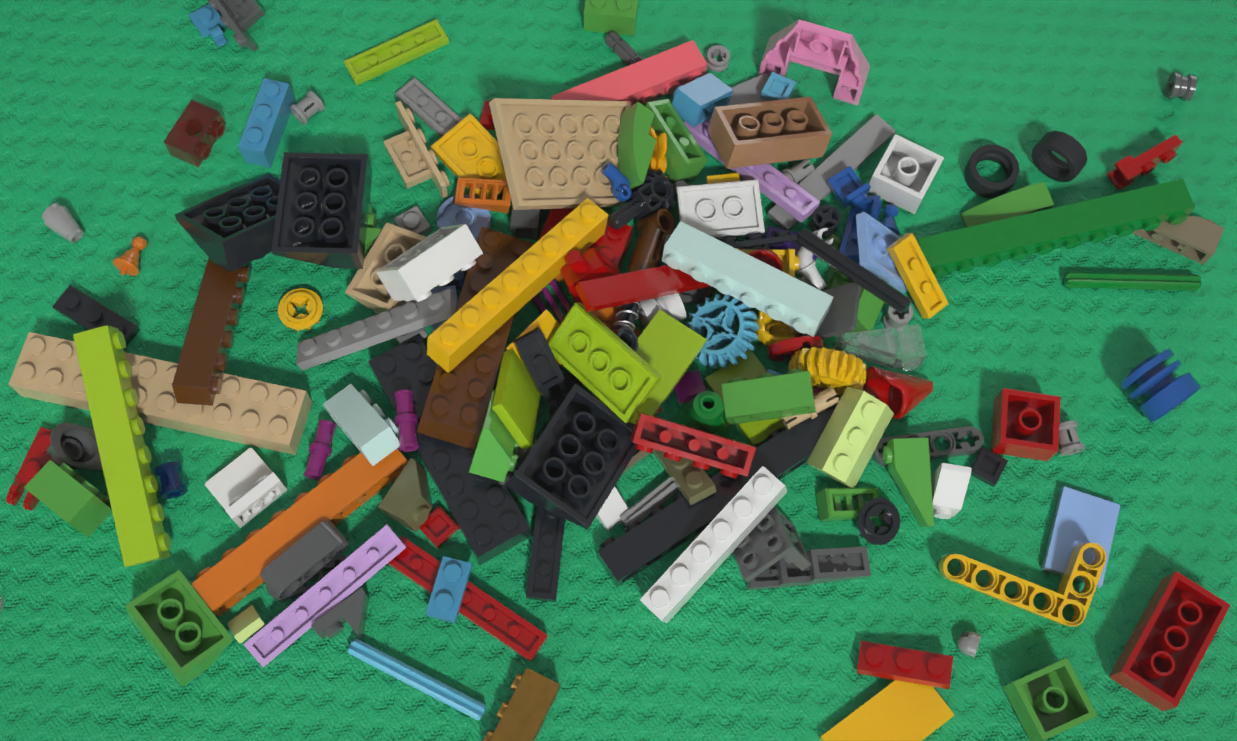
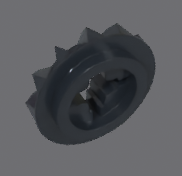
[855,498,900,545]

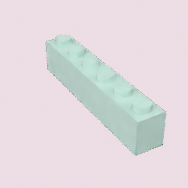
[662,221,834,337]

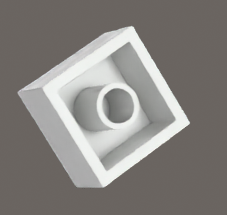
[869,134,944,214]

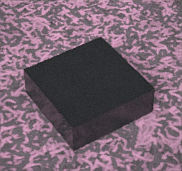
[971,447,1008,487]

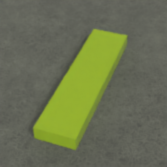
[343,19,449,86]

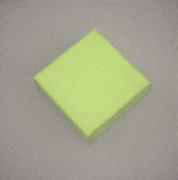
[227,605,265,644]

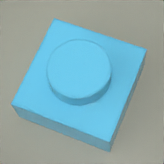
[760,71,796,101]

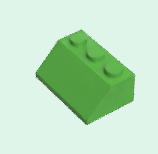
[125,570,233,687]

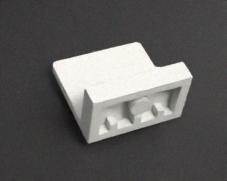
[205,448,287,528]

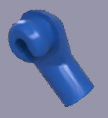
[601,162,632,201]

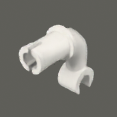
[796,228,834,290]

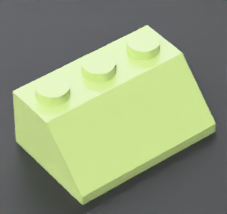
[807,386,894,488]

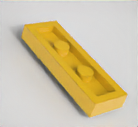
[887,233,949,319]

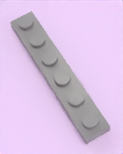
[296,288,456,371]

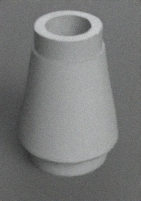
[41,203,84,243]

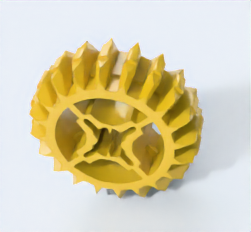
[788,347,866,397]

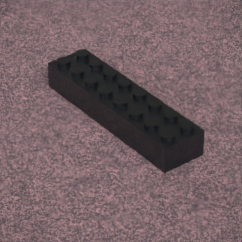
[368,335,532,565]

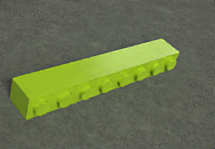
[73,325,171,567]

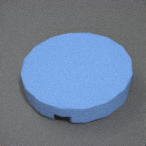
[437,194,491,242]

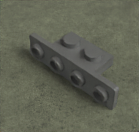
[207,0,265,51]

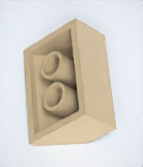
[345,223,427,314]

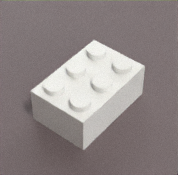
[376,224,483,302]

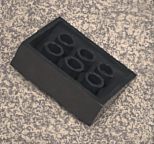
[271,152,373,269]
[175,174,280,272]
[504,383,637,529]

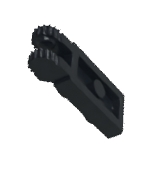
[512,327,568,410]

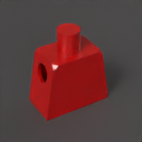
[560,248,621,304]

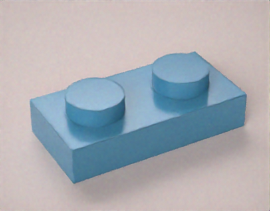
[426,556,473,624]

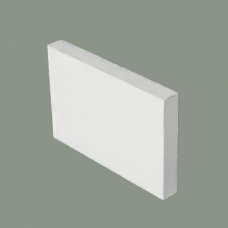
[676,180,765,239]

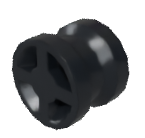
[810,205,840,239]

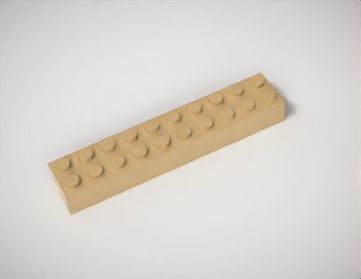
[8,332,312,455]

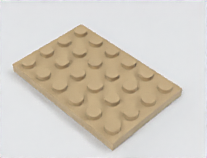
[489,98,631,210]

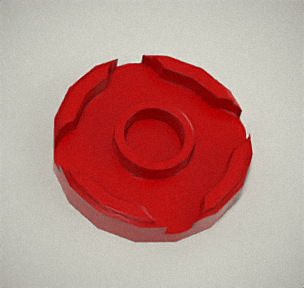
[767,336,825,362]

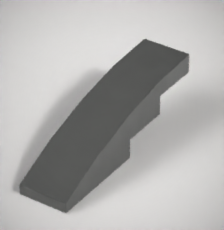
[746,546,871,590]

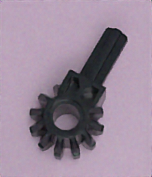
[608,169,677,230]

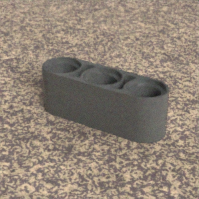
[260,520,349,600]

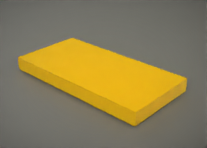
[819,680,954,741]

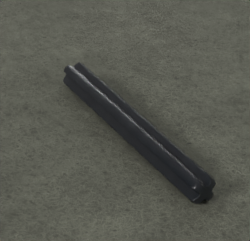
[796,229,911,313]

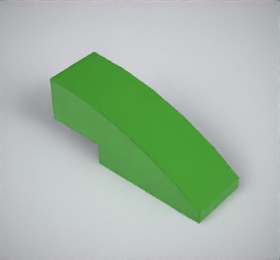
[618,102,657,191]
[960,182,1054,228]

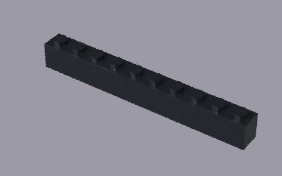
[598,396,840,587]

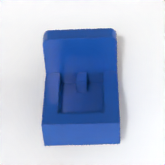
[826,166,871,209]

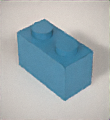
[672,73,733,127]

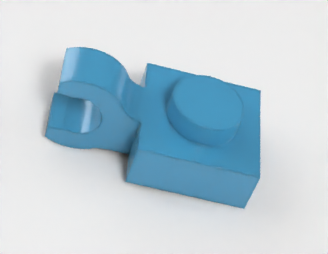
[188,4,228,47]

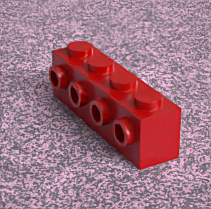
[630,411,756,479]

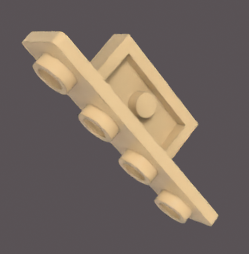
[383,101,450,198]

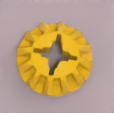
[278,288,324,332]

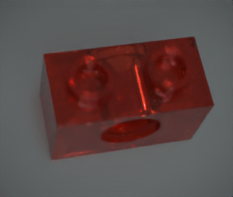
[164,100,226,168]

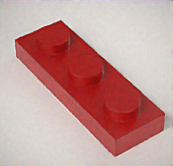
[857,641,953,689]

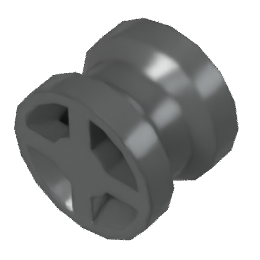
[1166,72,1197,101]

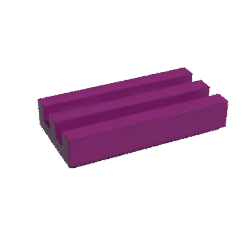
[532,279,571,325]

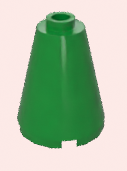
[675,391,731,438]

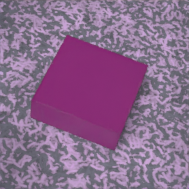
[674,370,706,404]

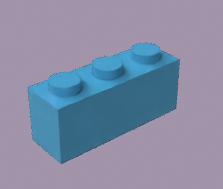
[238,78,295,168]

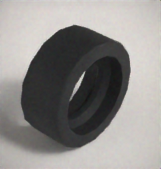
[1032,131,1087,182]
[964,145,1019,198]

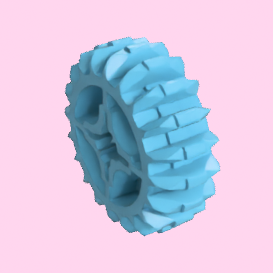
[685,294,760,369]

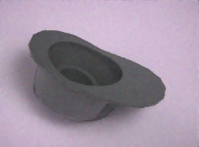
[47,422,103,471]

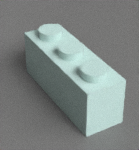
[323,384,400,466]

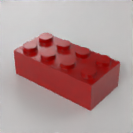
[1109,571,1230,712]

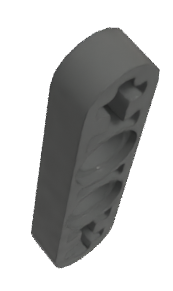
[872,426,984,466]

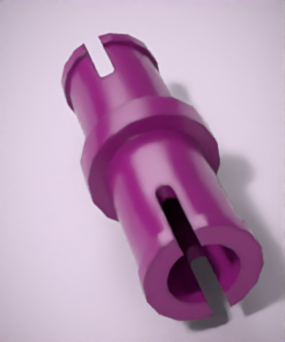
[394,390,419,452]
[303,420,337,480]

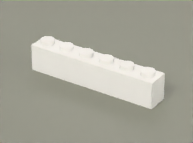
[640,466,788,623]

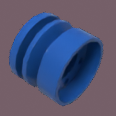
[1120,349,1201,423]

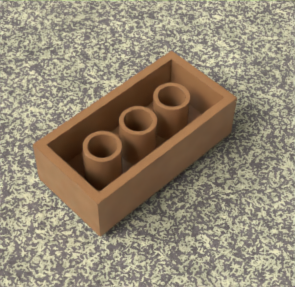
[707,97,832,169]

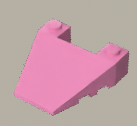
[758,20,870,106]

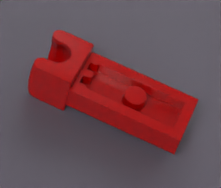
[1107,135,1183,191]

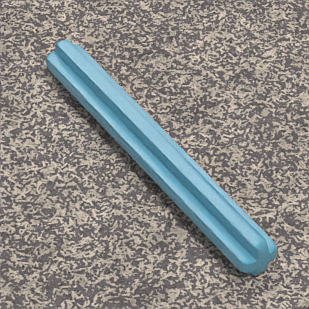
[348,639,486,720]

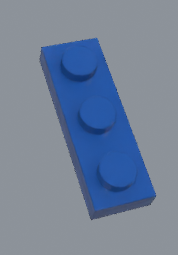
[839,196,882,263]

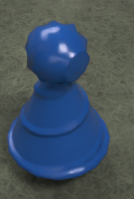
[880,203,900,236]

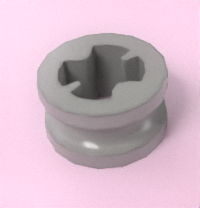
[706,45,730,72]

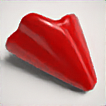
[862,366,933,419]

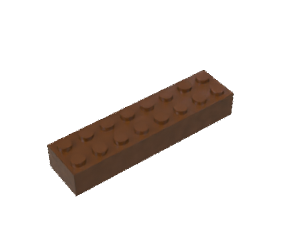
[417,227,535,450]

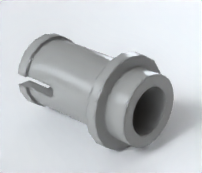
[782,159,814,185]

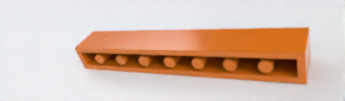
[191,449,408,617]

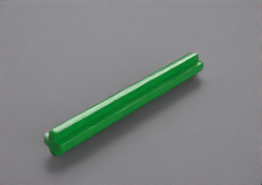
[1064,271,1201,291]

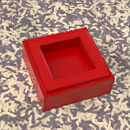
[419,506,459,549]

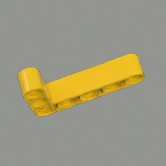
[938,543,1106,627]

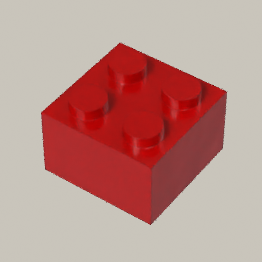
[991,388,1061,461]

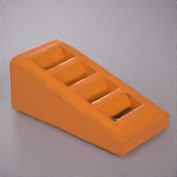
[454,178,511,213]

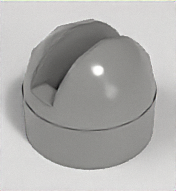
[957,631,982,658]

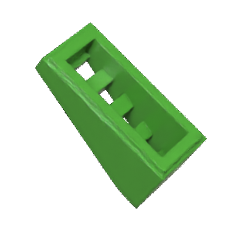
[816,488,879,521]

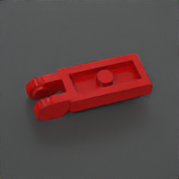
[6,427,57,511]

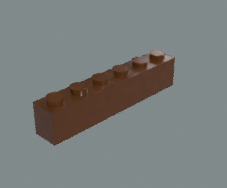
[172,258,251,406]

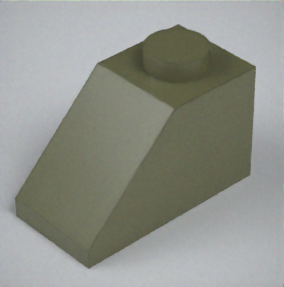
[378,458,433,532]

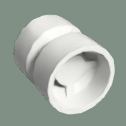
[637,293,686,328]

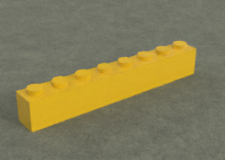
[427,198,609,373]

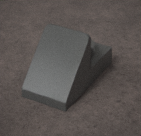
[311,587,369,640]

